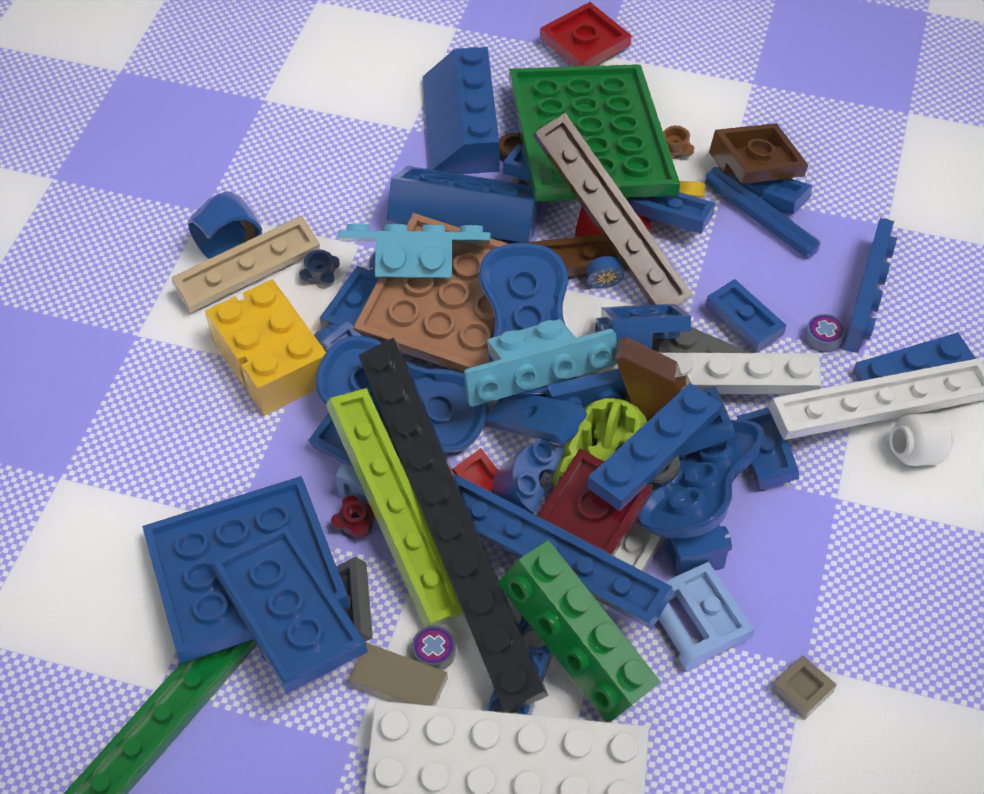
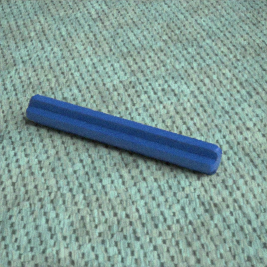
[705,167,821,258]

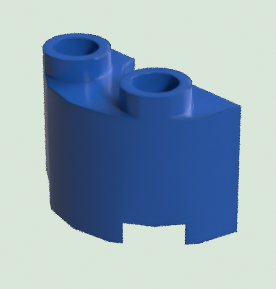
[491,440,564,514]

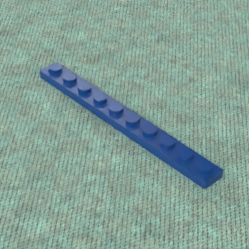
[308,412,674,629]

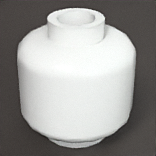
[889,413,954,466]

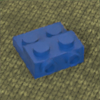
[595,303,691,349]

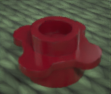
[331,495,376,538]

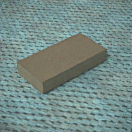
[349,643,448,706]

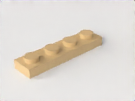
[172,215,320,313]

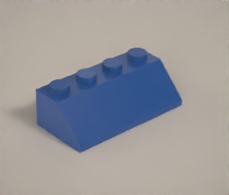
[422,47,500,174]
[387,166,542,244]

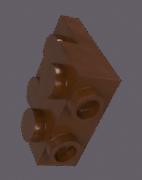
[709,123,808,184]

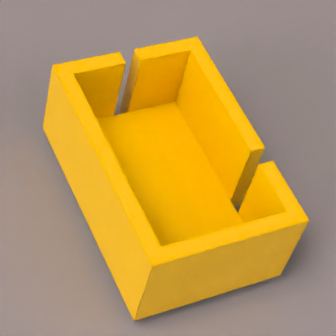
[205,279,326,416]

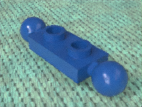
[314,251,379,343]

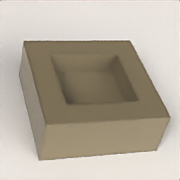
[771,655,837,720]

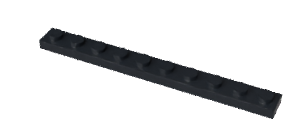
[358,337,549,713]

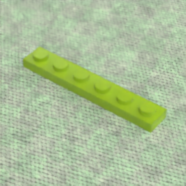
[326,388,464,628]

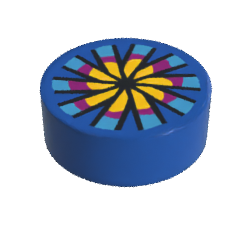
[586,256,625,288]

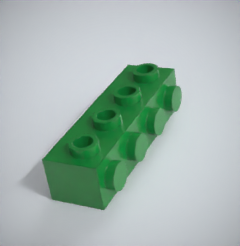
[497,540,661,723]

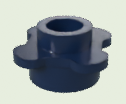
[299,249,340,285]

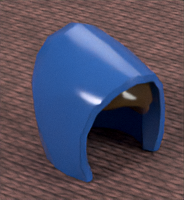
[187,191,263,259]

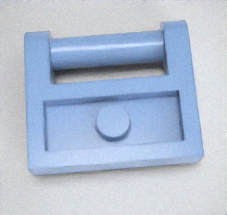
[658,562,754,671]

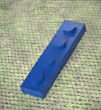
[843,218,898,353]
[586,383,723,511]

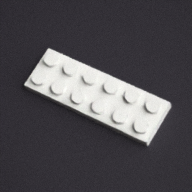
[364,700,649,794]

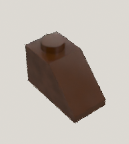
[615,337,691,422]

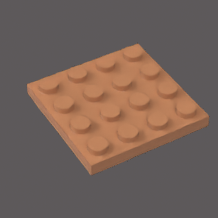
[353,213,508,373]

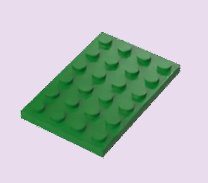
[509,64,680,202]

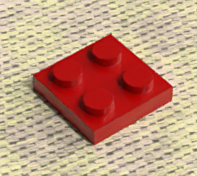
[540,2,632,66]

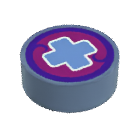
[805,314,846,352]

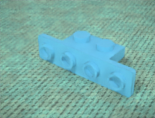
[338,223,491,279]
[464,319,617,406]

